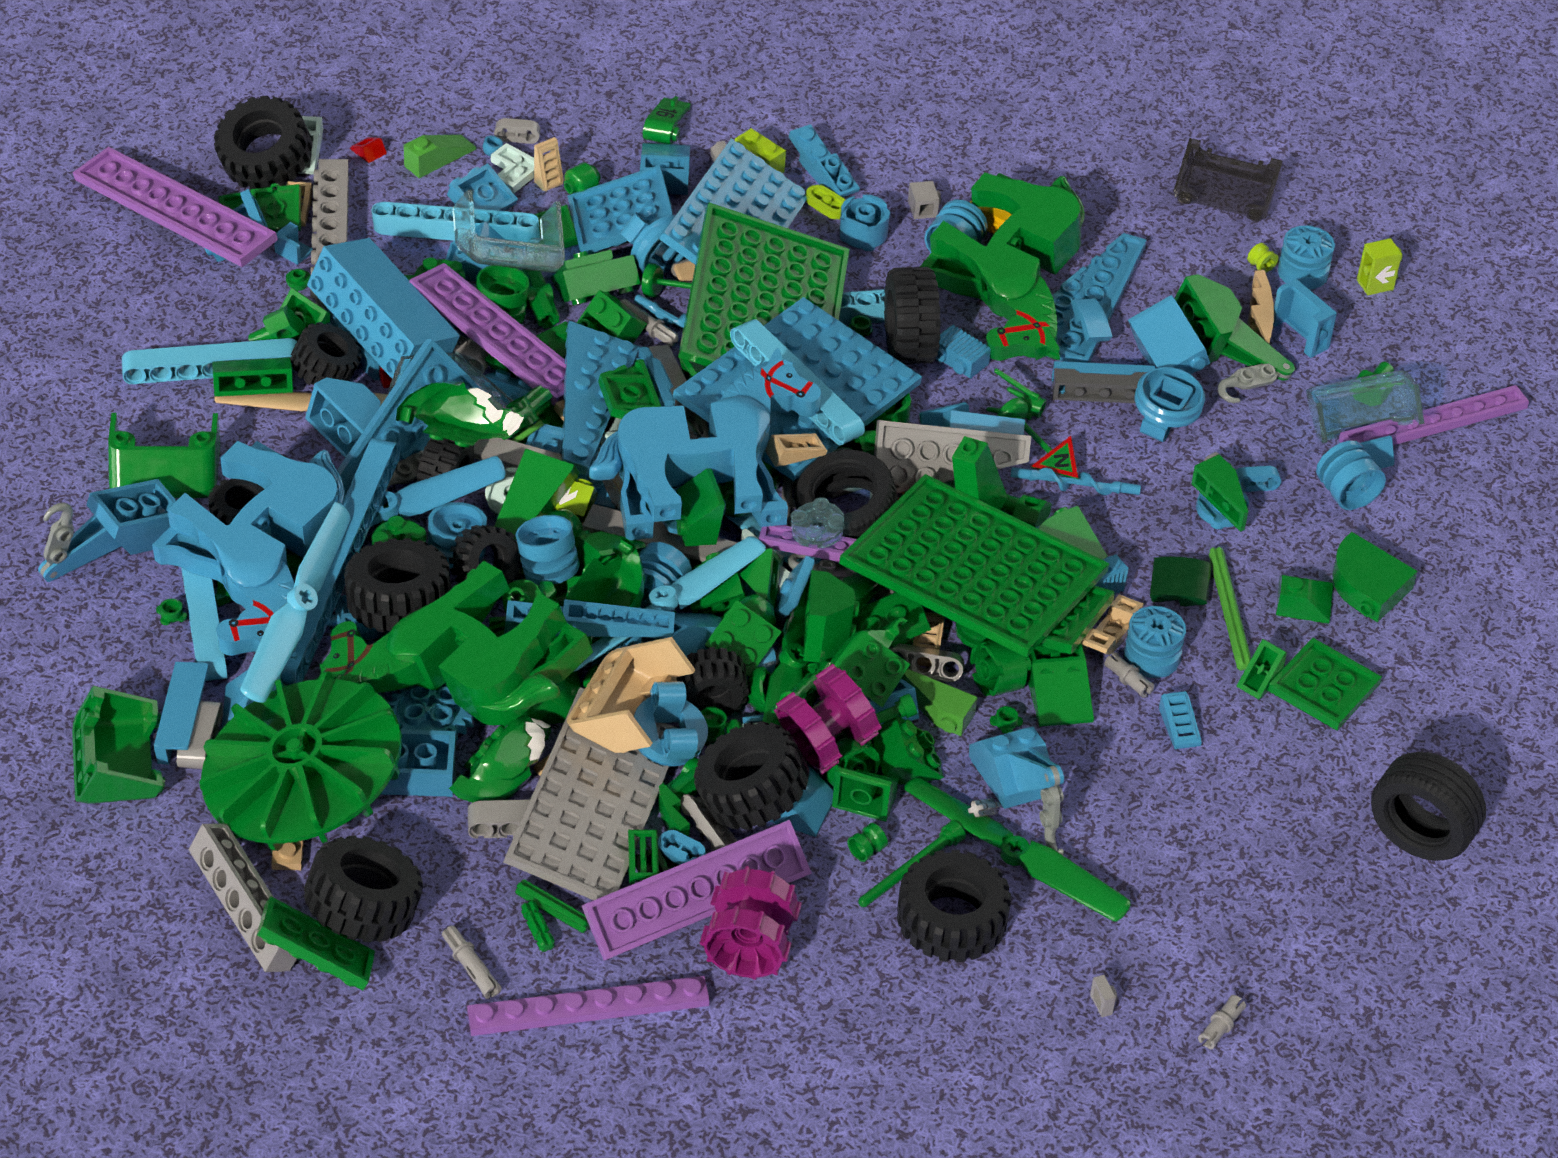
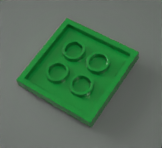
[1267,638,1382,731]

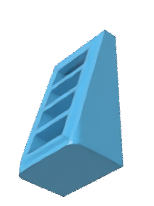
[1159,691,1202,749]

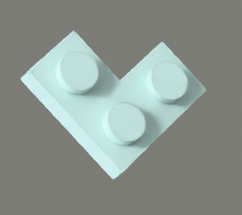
[491,143,534,193]

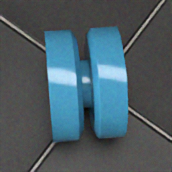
[427,502,487,568]

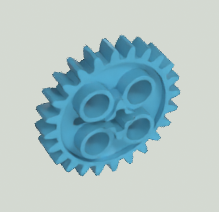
[388,683,476,741]

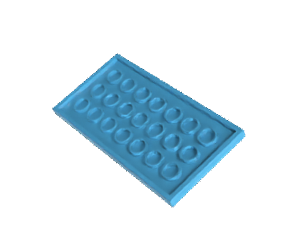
[659,138,807,264]

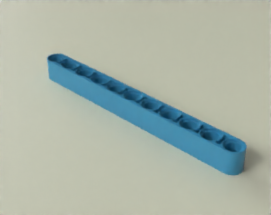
[281,438,401,685]

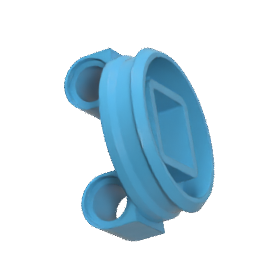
[620,212,684,274]
[1134,367,1205,442]
[634,681,708,766]

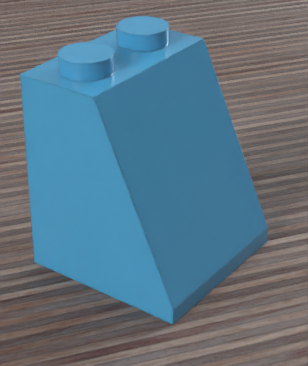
[1128,295,1210,375]

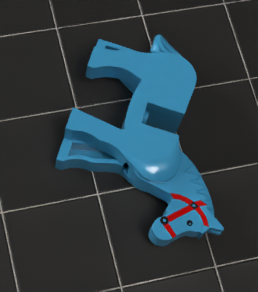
[589,348,821,540]
[152,441,345,660]

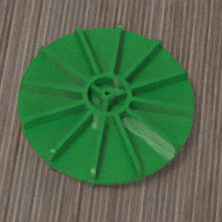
[199,671,402,851]

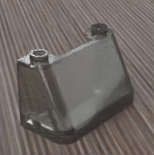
[1174,138,1283,222]

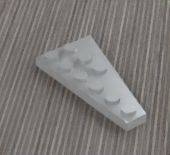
[869,420,1031,499]

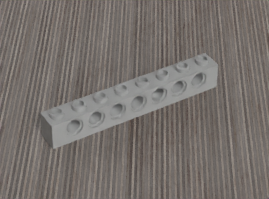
[310,159,349,308]

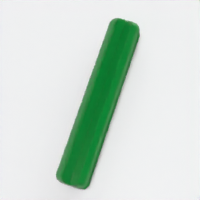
[515,880,590,933]

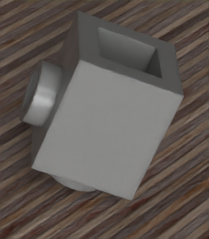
[908,181,941,219]

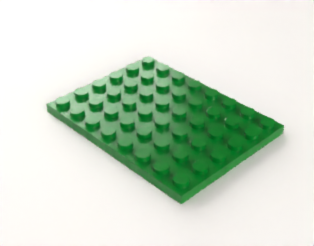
[678,202,849,367]
[839,474,1109,658]

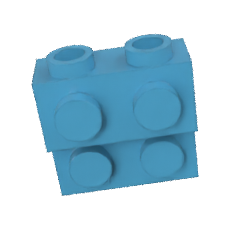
[447,164,518,211]

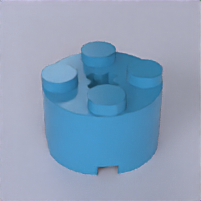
[839,195,890,251]

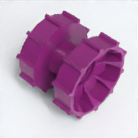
[774,664,882,775]
[699,866,802,980]

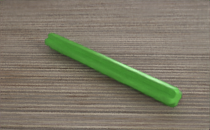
[1209,547,1251,671]

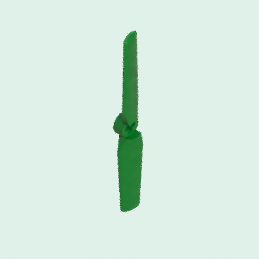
[762,581,809,726]
[904,777,1131,922]

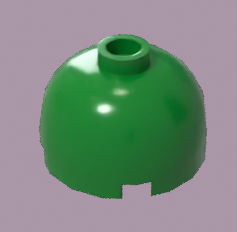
[824,737,880,787]

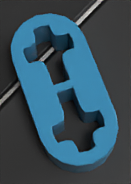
[1236,466,1281,492]
[658,830,707,865]

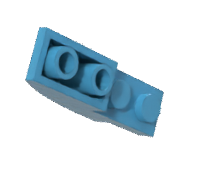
[789,124,860,197]

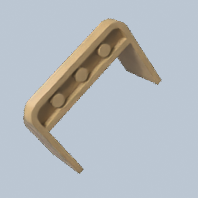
[567,637,695,753]

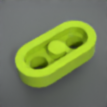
[806,185,846,219]

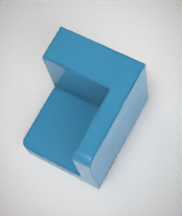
[274,222,313,265]

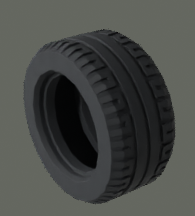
[794,450,898,539]
[1371,752,1486,861]

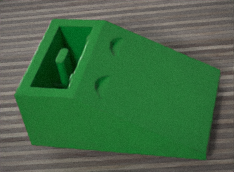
[1027,643,1094,727]

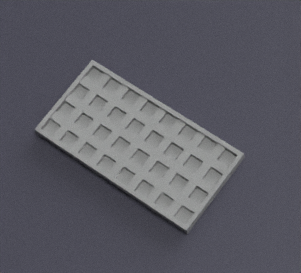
[503,687,677,900]

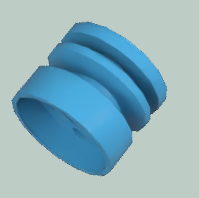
[924,199,988,253]
[1278,226,1335,289]
[1316,441,1386,510]
[515,515,580,585]
[639,542,692,608]
[1124,606,1186,678]

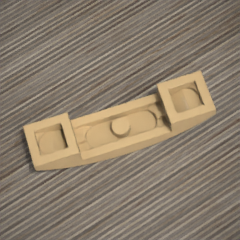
[1081,594,1144,655]

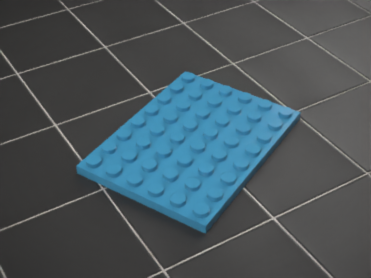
[673,297,922,481]

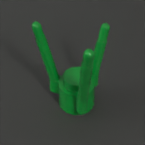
[986,368,1047,420]

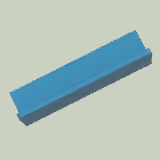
[154,662,209,765]

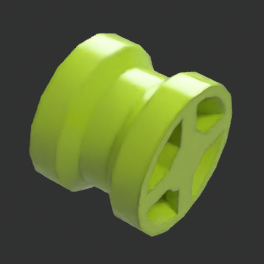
[1247,243,1278,273]

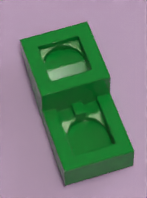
[658,783,690,837]

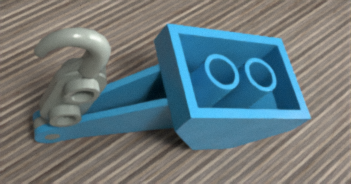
[305,377,430,491]
[38,479,176,582]
[969,726,1064,855]

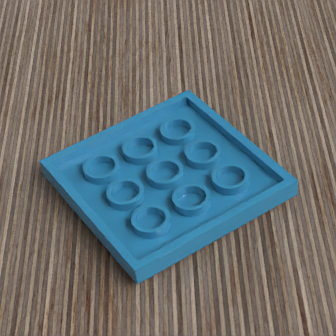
[568,165,674,254]

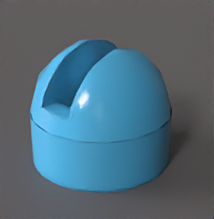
[483,136,503,157]

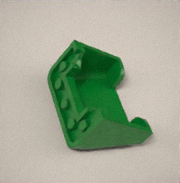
[72,686,165,804]

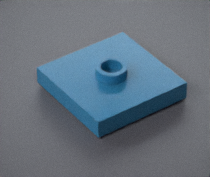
[775,556,815,623]

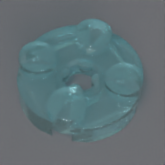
[791,498,845,548]

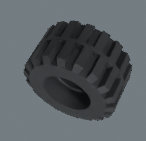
[290,322,362,385]
[417,438,474,502]
[208,479,264,525]
[449,525,523,585]
[676,647,749,716]

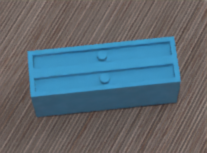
[307,238,460,383]

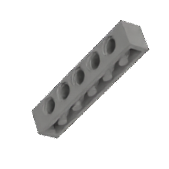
[189,823,297,972]

